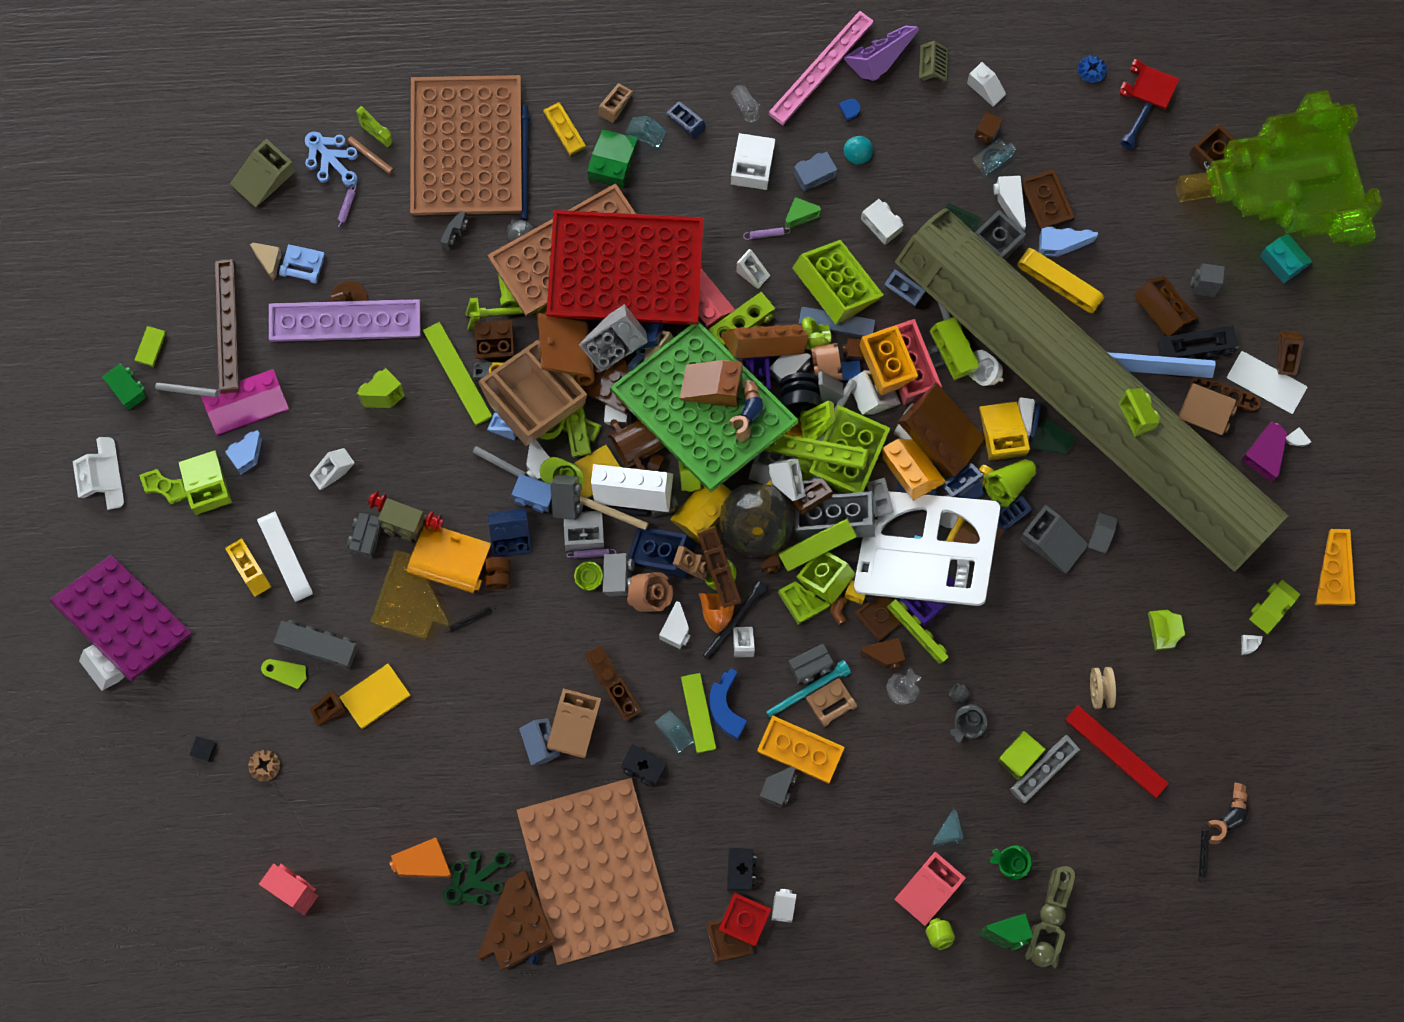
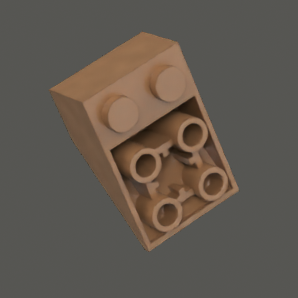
[547,688,601,758]

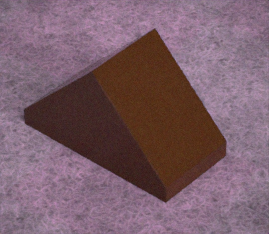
[310,690,346,726]

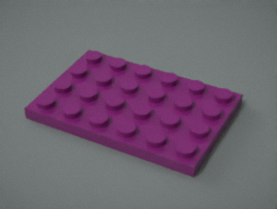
[50,555,191,682]

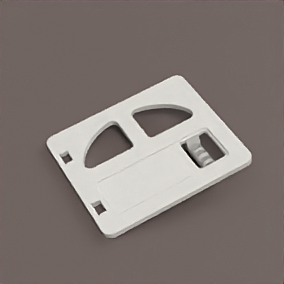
[854,491,1000,606]

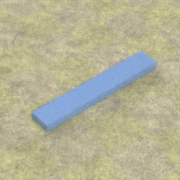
[1108,352,1215,378]

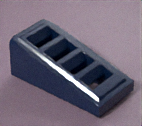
[666,101,706,139]
[998,495,1032,531]

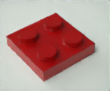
[718,893,771,947]

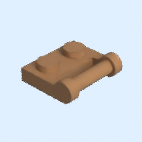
[806,678,858,727]

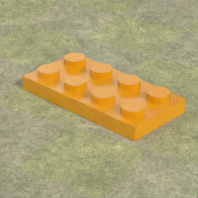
[757,715,845,784]

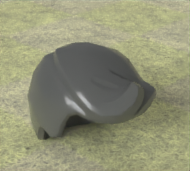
[507,219,534,242]

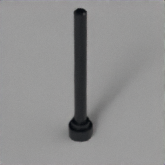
[703,580,768,659]

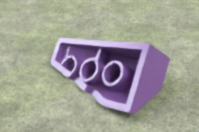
[844,25,919,81]

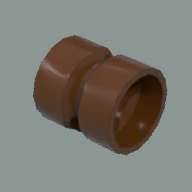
[485,557,511,590]

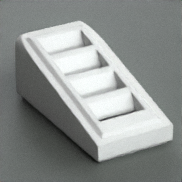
[1018,398,1035,439]

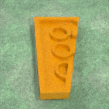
[1315,529,1355,606]

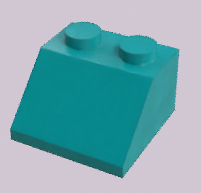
[1260,234,1312,284]

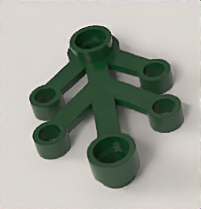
[443,850,511,907]

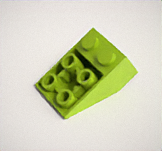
[179,450,232,515]

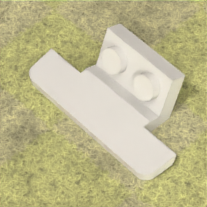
[73,437,124,510]

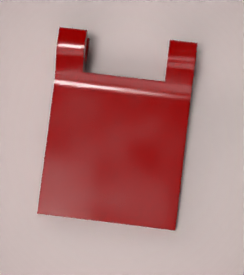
[1119,59,1179,110]

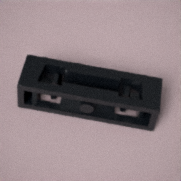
[1157,325,1239,360]

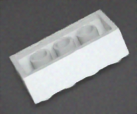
[591,464,673,512]

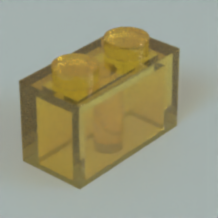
[1175,171,1220,202]

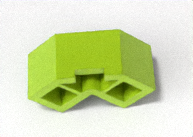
[1249,580,1300,634]

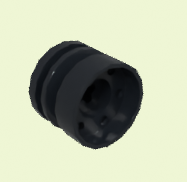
[780,373,821,419]

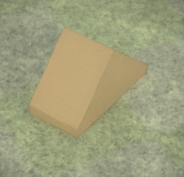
[250,243,282,280]

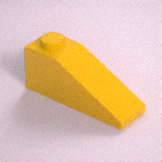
[225,538,271,597]

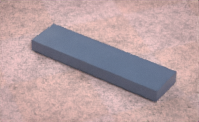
[798,307,875,338]

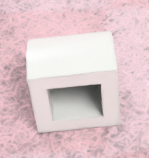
[604,405,632,428]

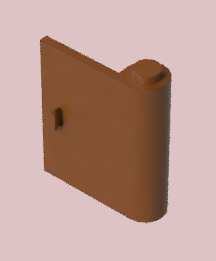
[537,313,595,386]

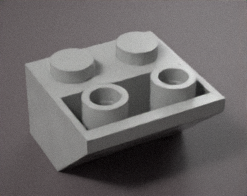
[564,511,604,551]

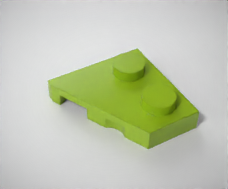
[356,106,393,147]

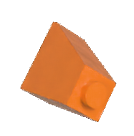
[390,838,452,879]

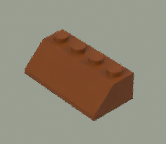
[721,324,808,358]

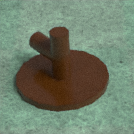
[330,280,368,302]

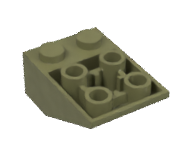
[230,139,296,208]

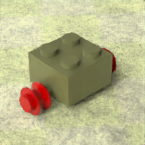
[368,491,444,543]

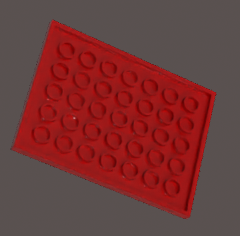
[546,210,703,325]

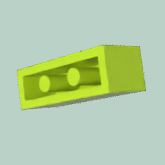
[930,317,979,380]

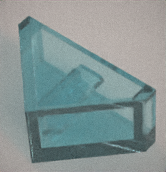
[625,116,666,147]
[654,710,694,753]
[931,809,963,847]

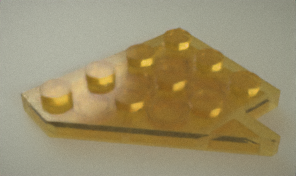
[370,550,449,640]

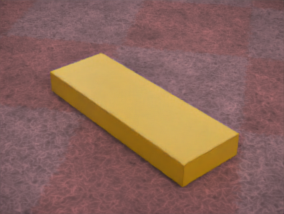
[543,102,586,156]

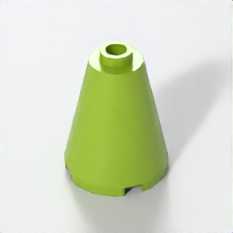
[984,459,1036,507]

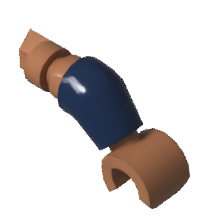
[729,380,763,442]

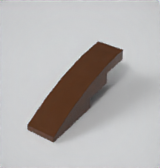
[697,526,741,608]

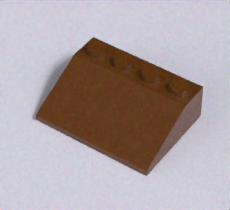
[897,382,985,477]

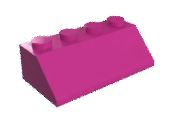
[201,369,289,436]

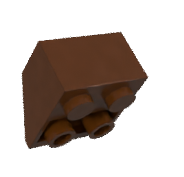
[474,320,514,359]

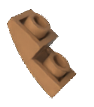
[673,546,710,580]

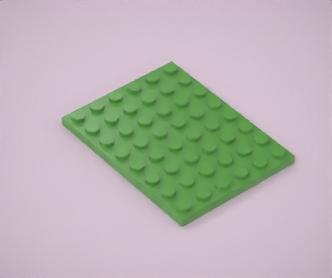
[610,321,798,493]

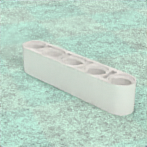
[257,511,313,602]

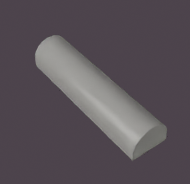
[1010,735,1080,803]

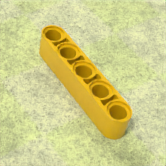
[1017,248,1104,313]

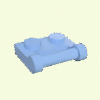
[279,244,325,284]

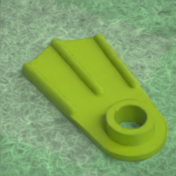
[261,659,307,689]

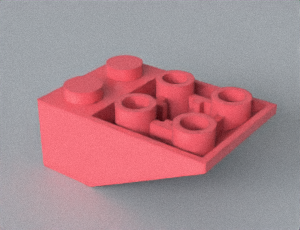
[894,852,966,926]

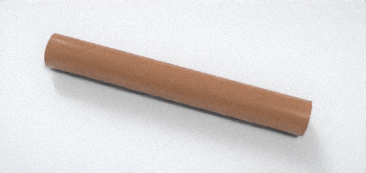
[347,136,394,174]

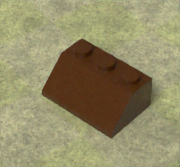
[1133,276,1199,336]

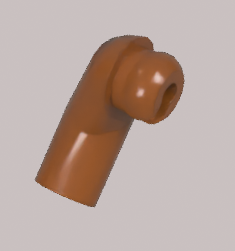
[830,596,847,625]

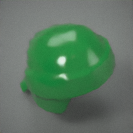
[990,845,1033,880]

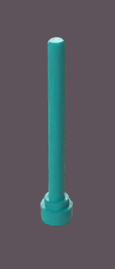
[766,660,851,718]

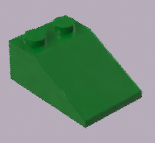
[587,129,638,189]

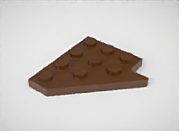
[580,357,629,415]
[478,870,556,971]

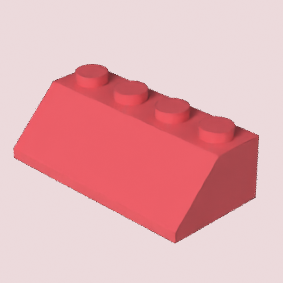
[698,269,735,330]

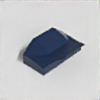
[941,463,984,499]

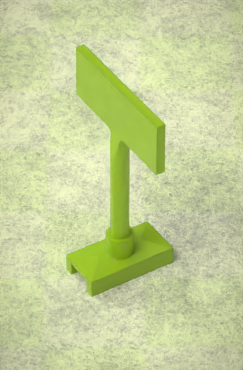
[466,298,547,330]

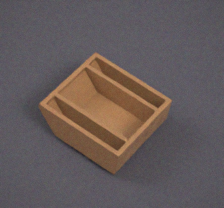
[478,340,587,446]

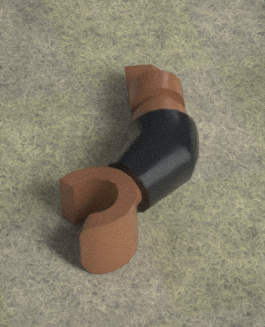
[1207,783,1248,844]

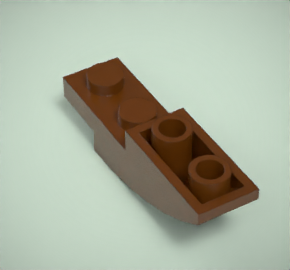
[583,644,642,721]

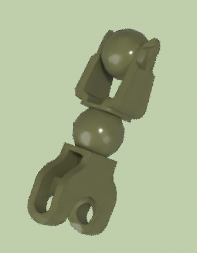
[1025,866,1075,969]

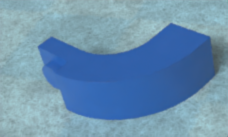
[709,668,747,741]

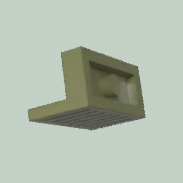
[919,40,948,82]

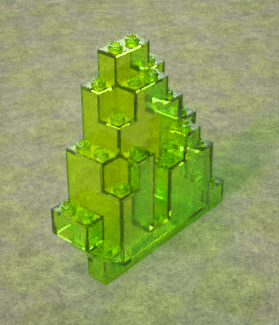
[1206,90,1382,247]

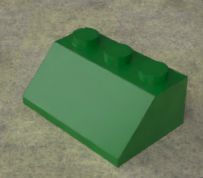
[979,914,1033,951]

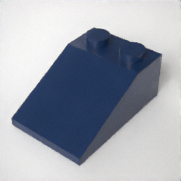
[629,527,697,579]

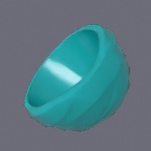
[844,136,874,165]

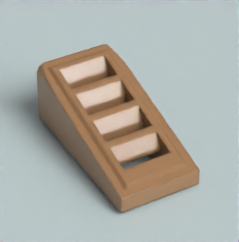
[598,83,634,123]

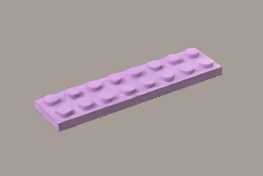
[269,299,421,342]

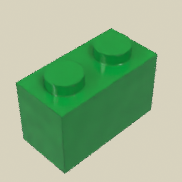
[102,363,147,411]

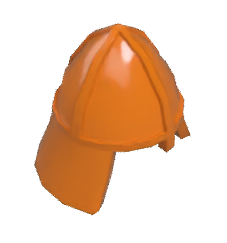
[698,593,735,633]

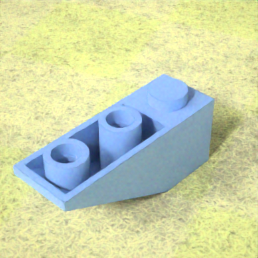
[1039,227,1098,257]

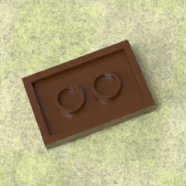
[1021,169,1075,231]

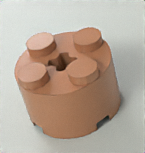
[811,343,843,381]
[627,572,673,612]

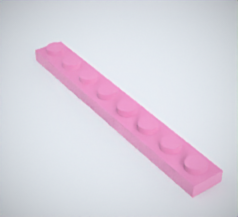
[769,11,874,125]

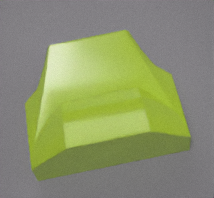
[1148,610,1185,651]

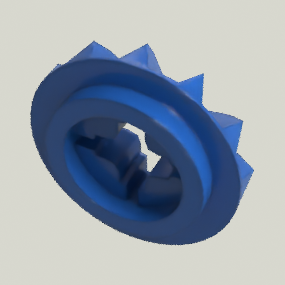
[1078,55,1107,83]

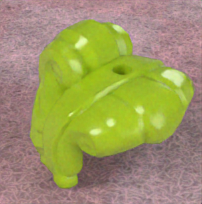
[802,317,832,350]

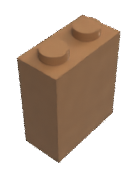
[1179,383,1237,436]

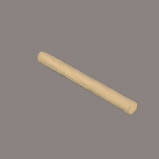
[580,496,649,530]

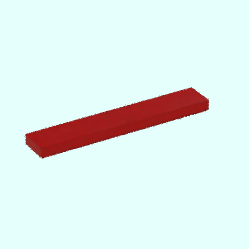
[1064,705,1169,799]

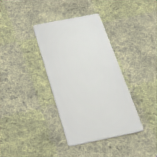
[1227,351,1307,414]

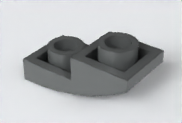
[440,211,469,251]

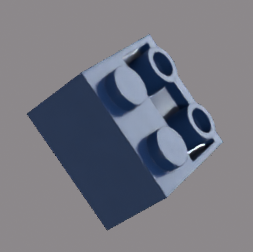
[488,508,532,557]

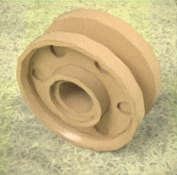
[1090,667,1116,709]

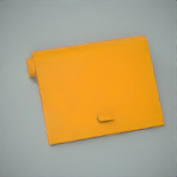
[407,524,491,594]

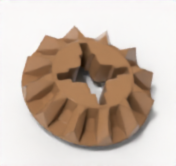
[248,749,280,781]

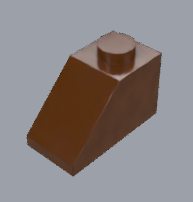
[1277,331,1304,376]
[860,638,905,670]

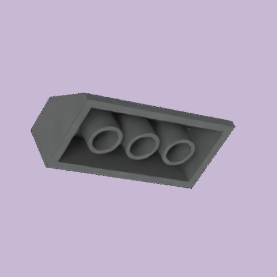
[795,491,875,542]

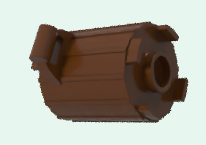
[608,419,665,470]

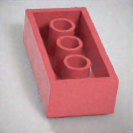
[880,319,942,405]
[259,863,318,916]

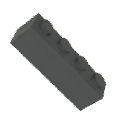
[273,620,358,669]

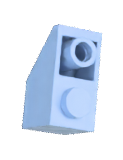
[225,430,262,474]

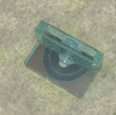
[972,139,1016,176]

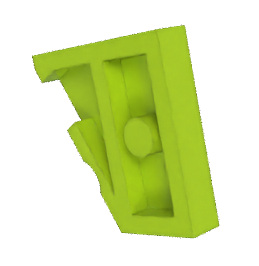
[800,400,835,440]
[778,581,830,625]

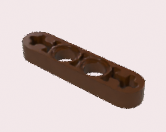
[1188,377,1261,413]

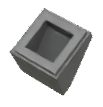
[927,344,945,368]

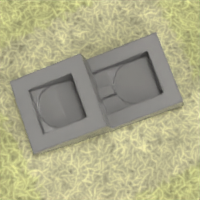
[867,478,894,517]

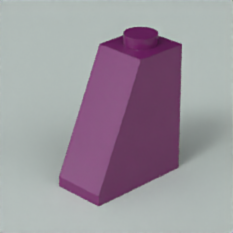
[1241,421,1287,483]

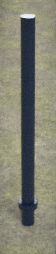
[520,105,530,221]

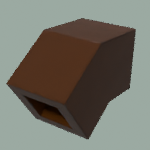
[645,453,664,472]

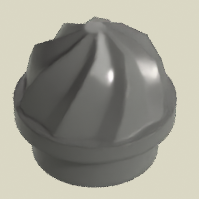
[949,683,970,703]

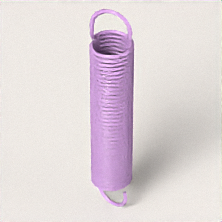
[338,185,356,227]
[743,227,791,240]
[566,549,616,559]

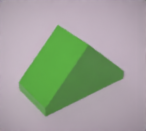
[785,197,821,230]

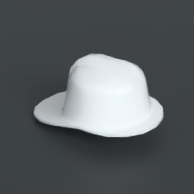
[969,350,1004,386]

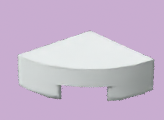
[1285,427,1311,447]
[1242,635,1262,655]

